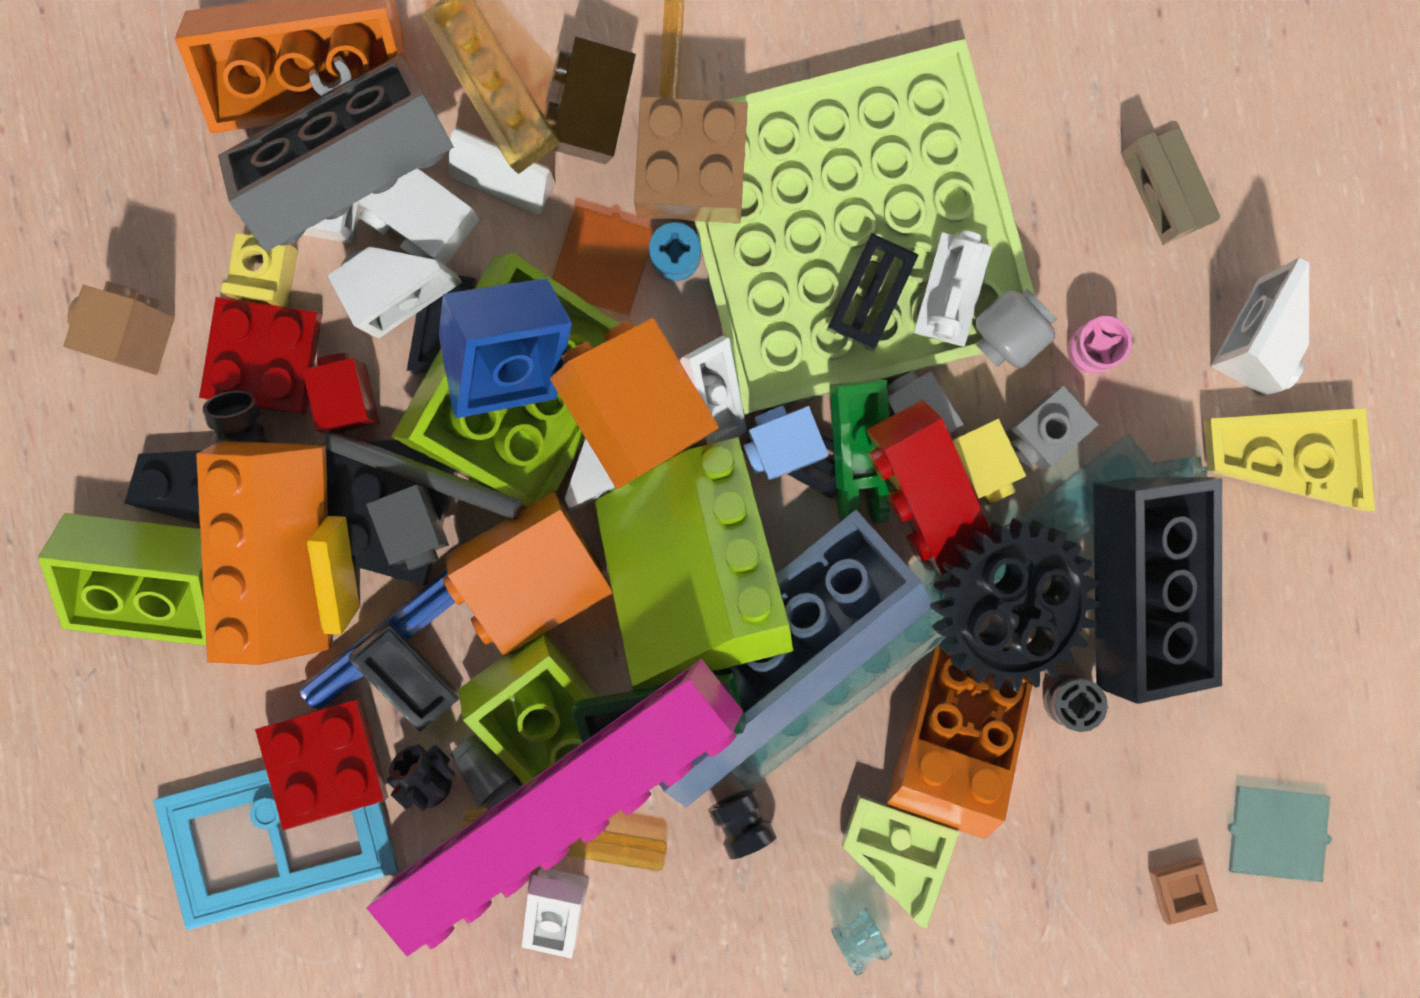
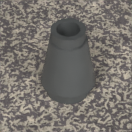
[450,735,523,810]

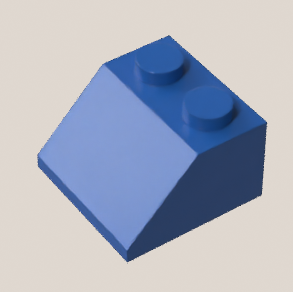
[439,278,572,418]

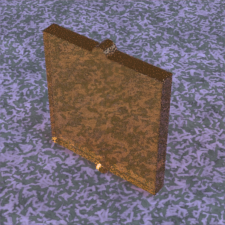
[552,205,656,316]

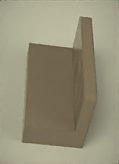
[1121,128,1220,245]

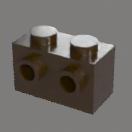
[541,36,636,164]

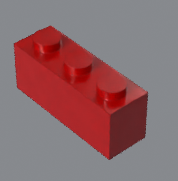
[866,399,991,576]

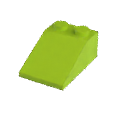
[458,633,598,784]

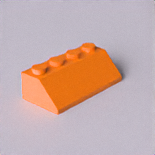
[175,0,406,134]
[196,441,332,665]

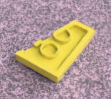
[1204,408,1375,512]

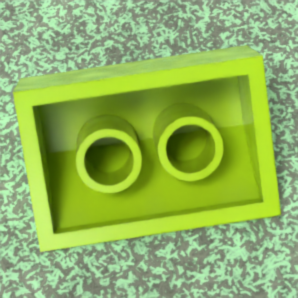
[38,513,206,646]

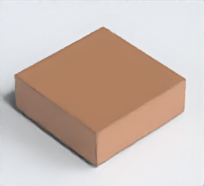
[1149,857,1218,925]

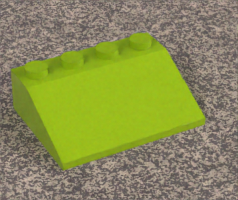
[391,253,619,508]
[594,437,793,690]

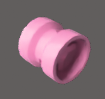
[1067,316,1132,374]

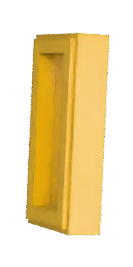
[307,516,360,635]

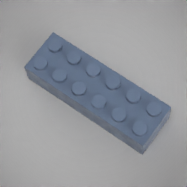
[644,510,933,808]

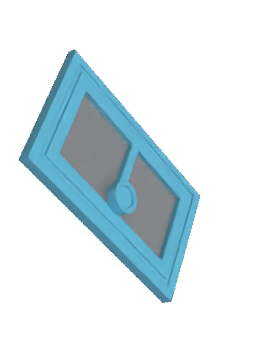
[153,769,399,930]

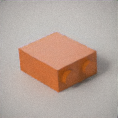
[550,318,720,489]
[443,491,613,657]

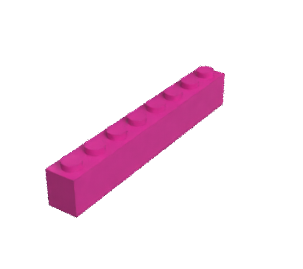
[366,659,743,957]

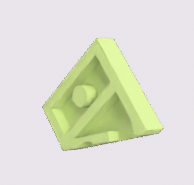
[841,794,959,928]

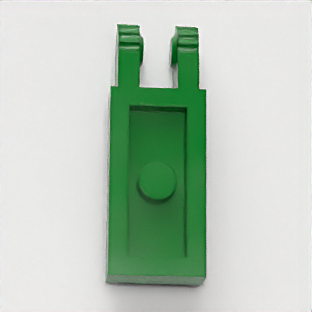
[830,379,891,524]

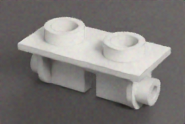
[914,231,992,347]

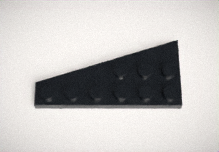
[124,439,458,585]

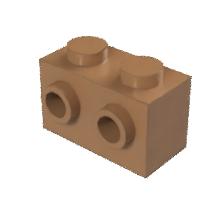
[63,281,175,375]

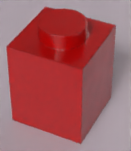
[302,353,380,434]

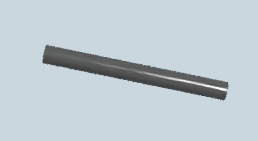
[325,430,522,520]

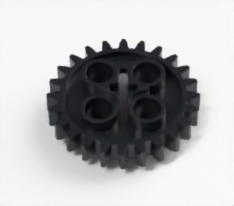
[930,518,1100,691]

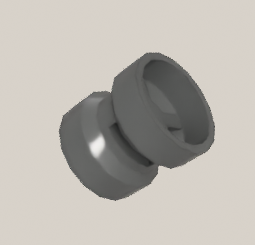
[1043,675,1108,732]

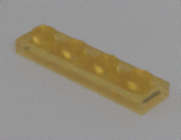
[421,0,560,174]

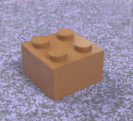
[634,96,748,224]

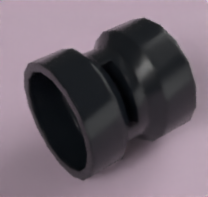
[203,390,268,445]
[708,788,777,859]

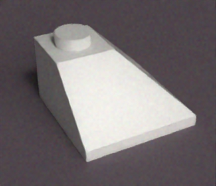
[1210,258,1309,396]

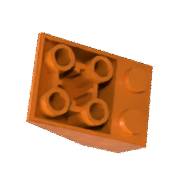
[886,645,1032,839]

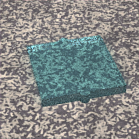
[1227,785,1332,882]

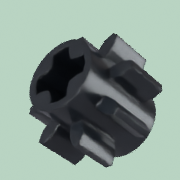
[386,744,455,811]

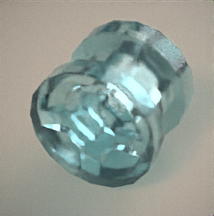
[830,908,893,976]

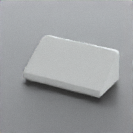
[448,128,555,215]

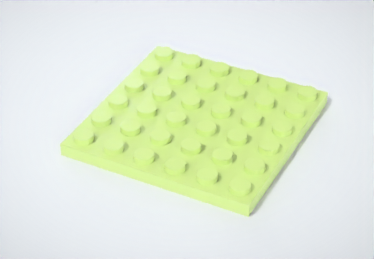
[693,39,1035,416]

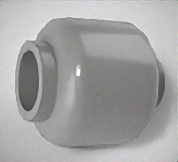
[976,288,1057,368]

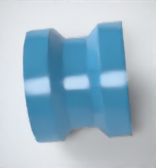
[649,222,701,281]

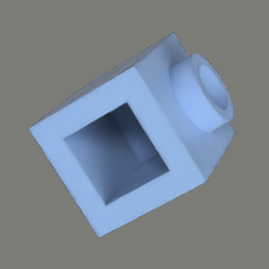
[743,406,829,482]

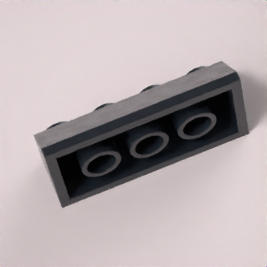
[1093,477,1222,704]

